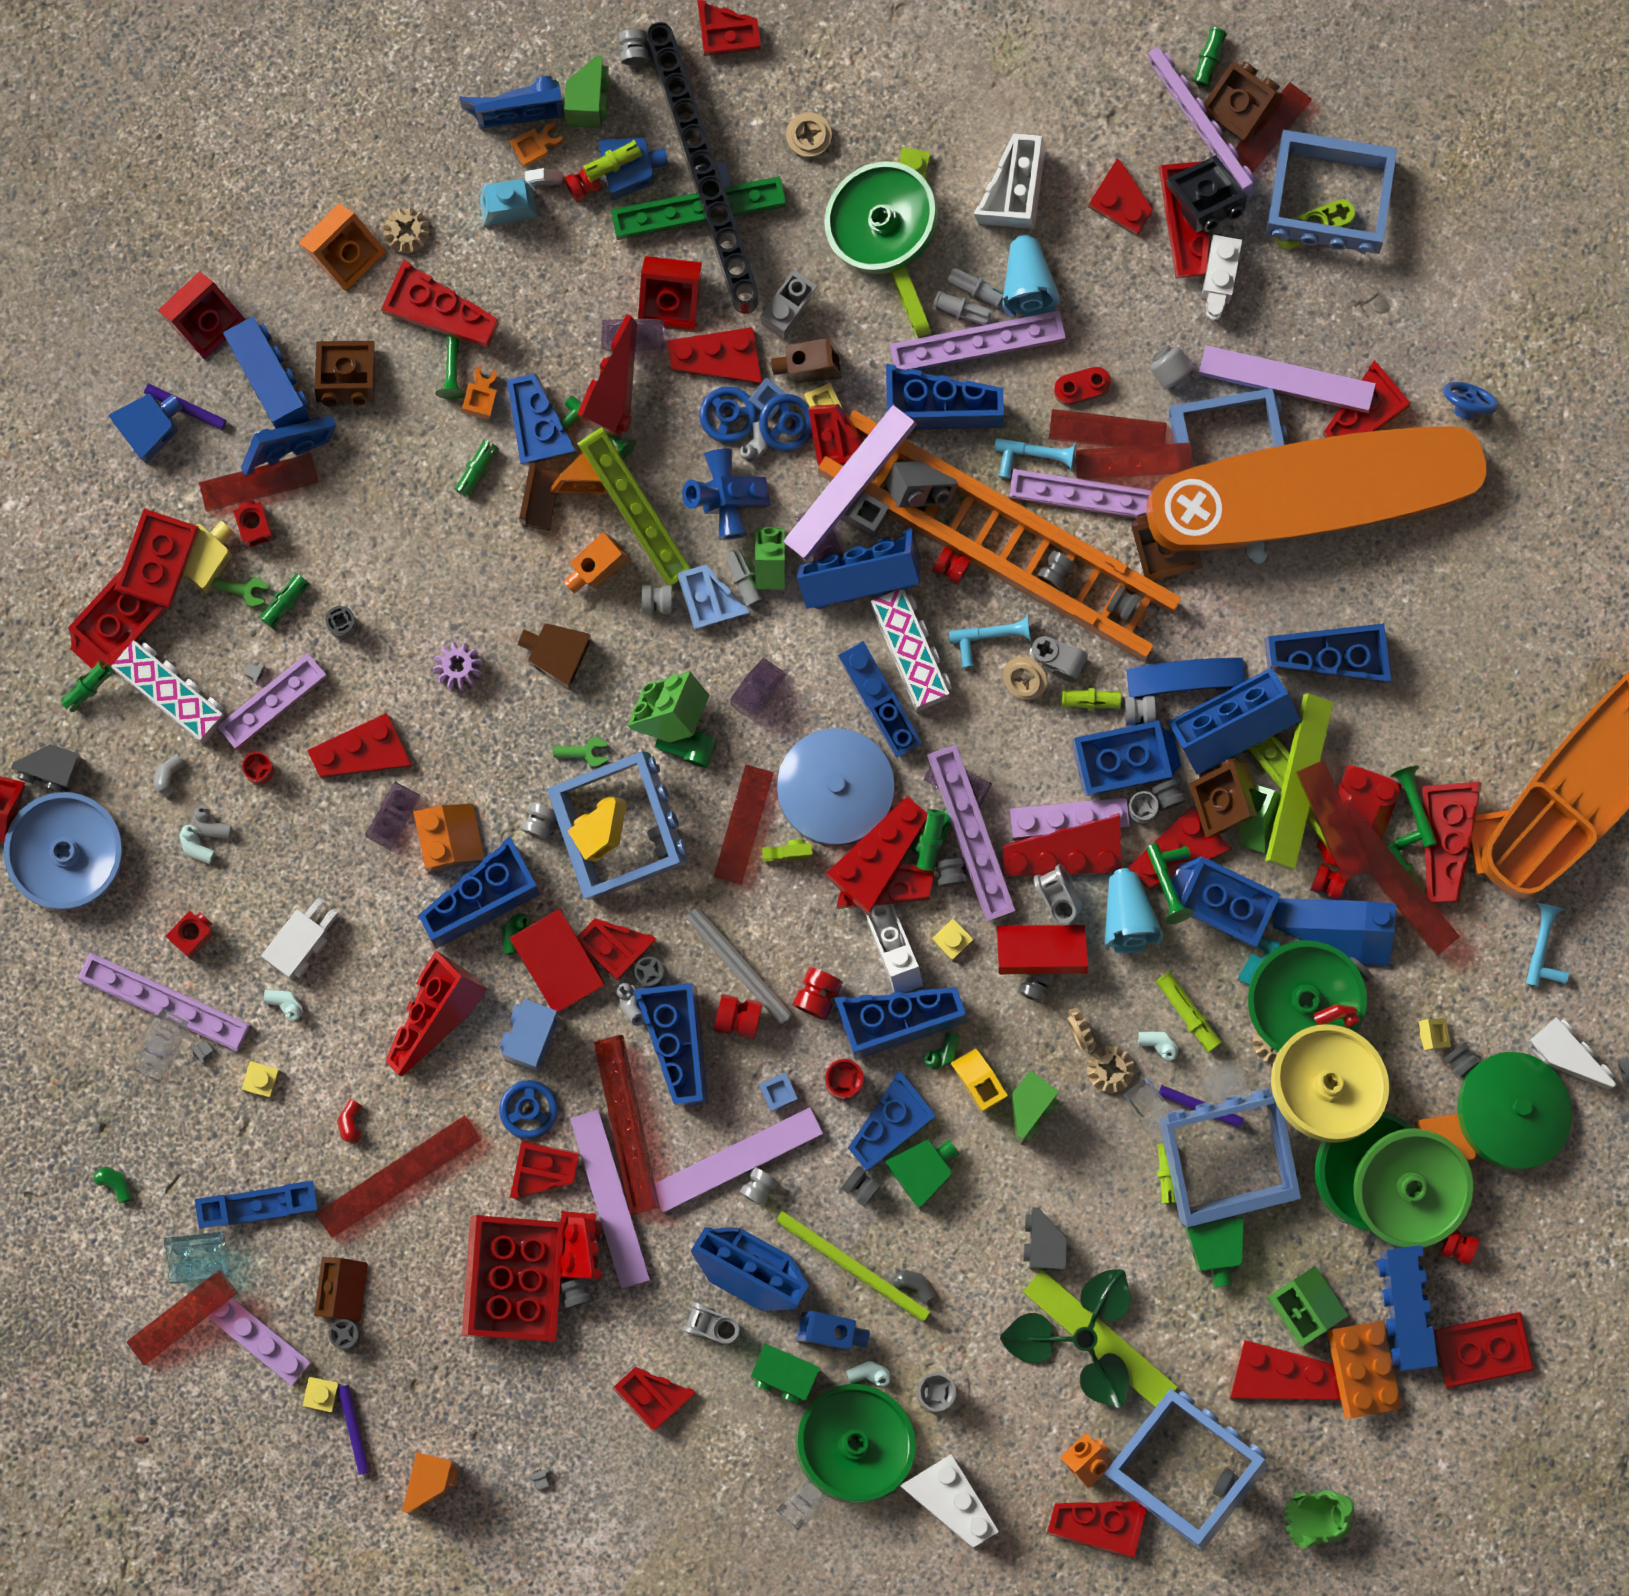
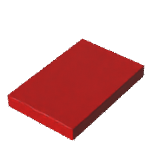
[114,508,200,610]
[509,908,606,1012]
[997,925,1088,975]
[1433,1312,1534,1389]

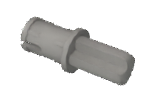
[948,268,1004,308]
[933,291,991,325]
[725,549,763,607]

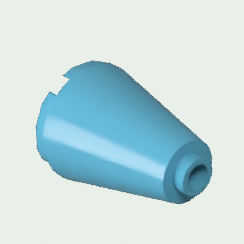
[1002,235,1060,318]
[1105,868,1163,953]

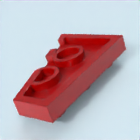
[667,327,762,385]
[1323,360,1410,438]
[307,713,412,778]
[1128,807,1232,889]
[836,862,935,909]
[1046,1501,1147,1559]

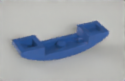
[1126,658,1245,698]
[195,1180,318,1229]

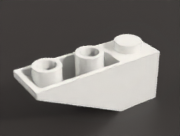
[864,904,924,993]
[1526,1017,1616,1090]

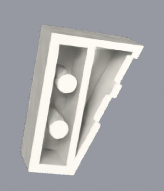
[974,133,1046,229]
[900,1454,999,1548]

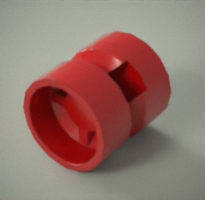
[792,967,843,1020]
[714,994,763,1040]
[825,1059,864,1101]

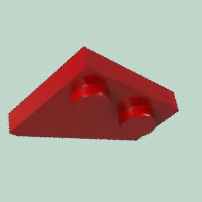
[697,0,761,56]
[561,1217,602,1280]

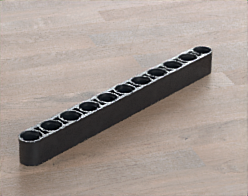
[647,22,759,314]

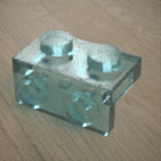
[164,1231,229,1284]

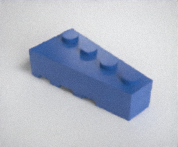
[223,316,310,429]
[886,364,1004,430]
[1264,623,1391,683]
[835,987,967,1060]

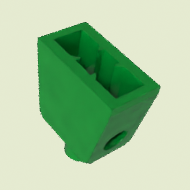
[885,1140,960,1209]
[1184,1217,1243,1288]

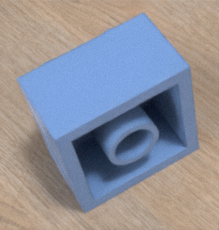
[500,999,560,1073]

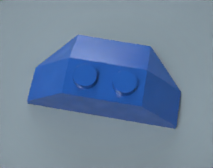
[691,1227,809,1311]

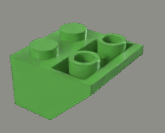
[564,55,610,128]
[627,671,710,742]
[1010,1070,1059,1144]
[1265,1266,1348,1348]

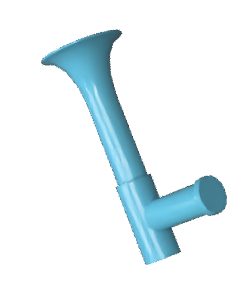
[995,438,1077,479]
[949,612,1032,668]
[1526,903,1569,987]

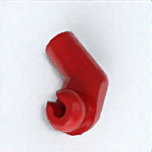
[1314,1005,1360,1027]
[337,1099,362,1144]

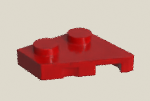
[1088,159,1152,236]
[808,404,864,465]
[578,918,656,981]
[510,1141,580,1198]
[612,1367,696,1432]

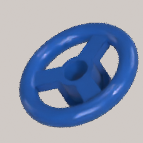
[1443,382,1499,420]
[699,387,757,443]
[759,394,812,452]
[499,1080,558,1139]

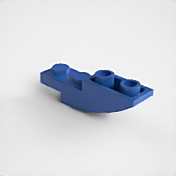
[837,641,922,758]

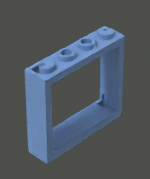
[1266,130,1397,255]
[1168,388,1287,472]
[547,751,688,900]
[1159,1088,1301,1227]
[1104,1389,1268,1552]

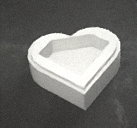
[525,168,563,185]

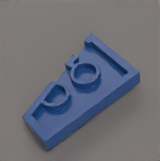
[507,374,578,466]
[241,416,336,477]
[848,1070,936,1172]

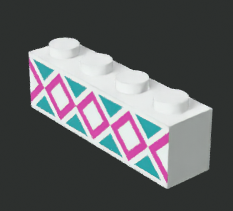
[870,589,952,712]
[111,640,226,745]

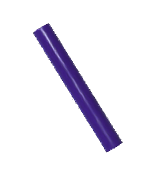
[144,383,227,430]
[1157,1085,1244,1129]
[338,1385,370,1475]

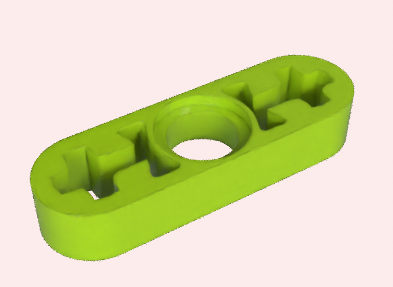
[1275,199,1355,250]
[890,266,931,339]

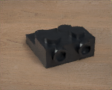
[1166,155,1247,233]

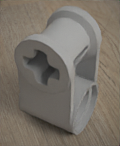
[1029,636,1088,682]
[1034,864,1083,924]
[681,1302,741,1345]

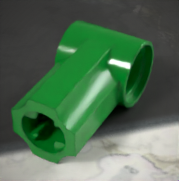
[654,732,717,768]

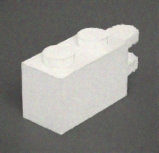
[1201,235,1242,321]
[261,897,339,980]

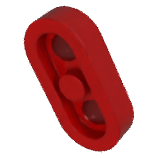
[1054,367,1111,405]

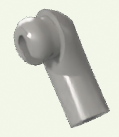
[740,421,769,462]
[153,753,185,797]
[192,806,231,839]
[617,983,644,1026]

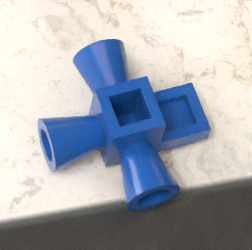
[682,448,771,541]

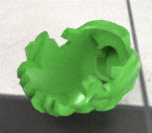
[1284,1490,1354,1549]

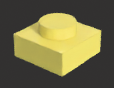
[804,382,842,408]
[932,919,973,961]
[1419,1018,1451,1050]
[242,1061,280,1098]
[303,1377,339,1413]

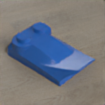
[459,76,564,129]
[1073,720,1181,796]
[1171,856,1281,948]

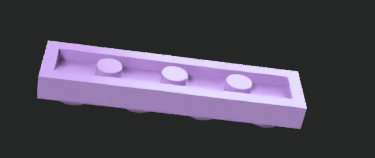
[217,653,327,750]
[1009,798,1130,839]
[200,1288,311,1386]

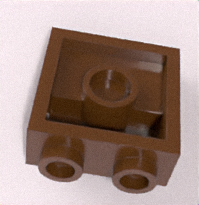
[1204,61,1284,142]
[314,341,375,407]
[1131,512,1202,580]
[1189,758,1257,838]

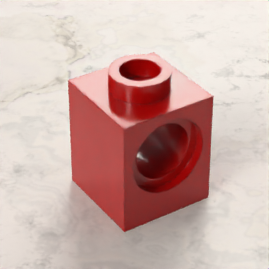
[233,500,274,549]
[165,910,214,960]

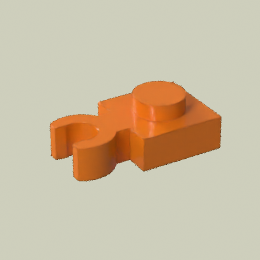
[509,122,564,168]
[461,366,497,420]

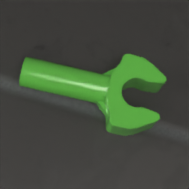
[213,577,269,608]
[553,737,608,768]

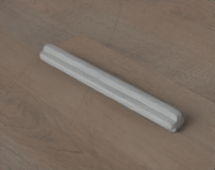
[687,908,792,1025]

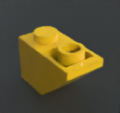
[567,796,627,862]
[951,1048,1008,1114]

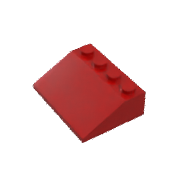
[461,1215,564,1342]

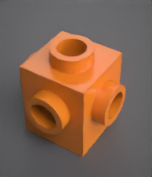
[1060,1433,1113,1489]

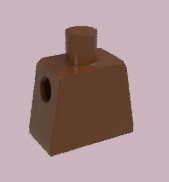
[771,338,842,383]
[517,623,592,690]

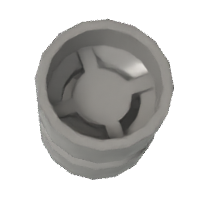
[917,1372,956,1413]

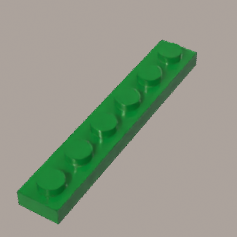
[611,176,786,240]

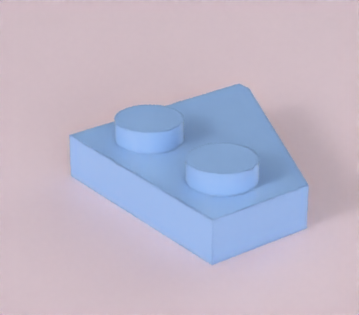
[677,565,749,630]

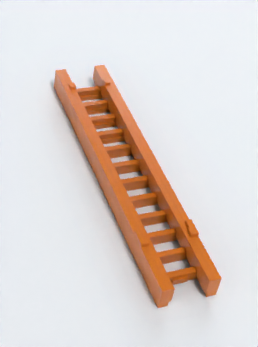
[818,410,1181,663]

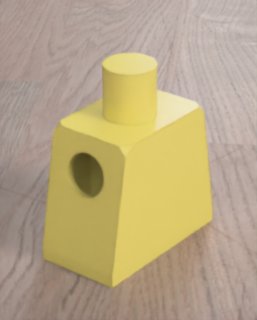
[183,521,234,594]

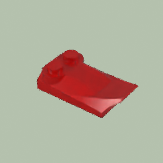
[68,570,167,669]
[1316,765,1403,875]

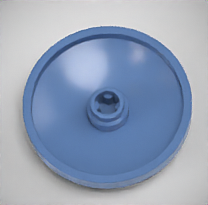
[777,728,895,846]
[4,792,123,910]

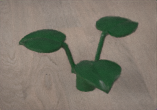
[1000,1269,1131,1408]

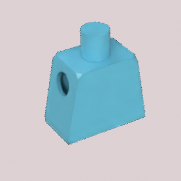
[479,179,538,226]

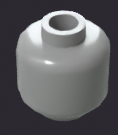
[1150,345,1193,390]

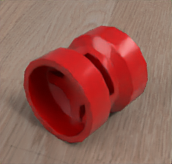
[564,167,603,203]
[932,546,972,585]
[242,752,274,785]
[1310,863,1349,900]
[1440,1229,1480,1266]

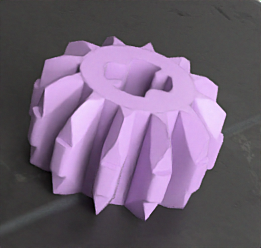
[433,641,483,691]

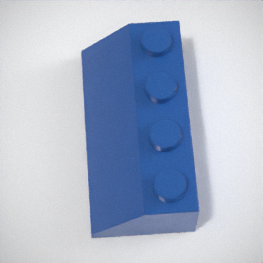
[1168,667,1301,775]

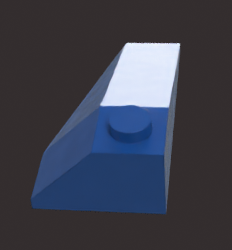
[1273,898,1396,967]

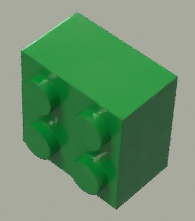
[750,1343,820,1406]

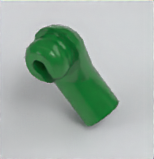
[502,913,531,955]
[924,1033,960,1070]
[93,1167,133,1204]

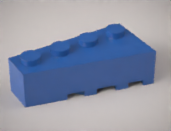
[797,528,921,609]
[418,836,540,949]
[634,983,708,1107]
[1376,1245,1438,1372]

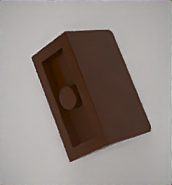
[519,463,560,531]
[314,1257,368,1321]

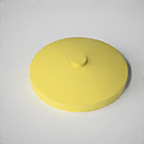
[1271,1024,1389,1142]

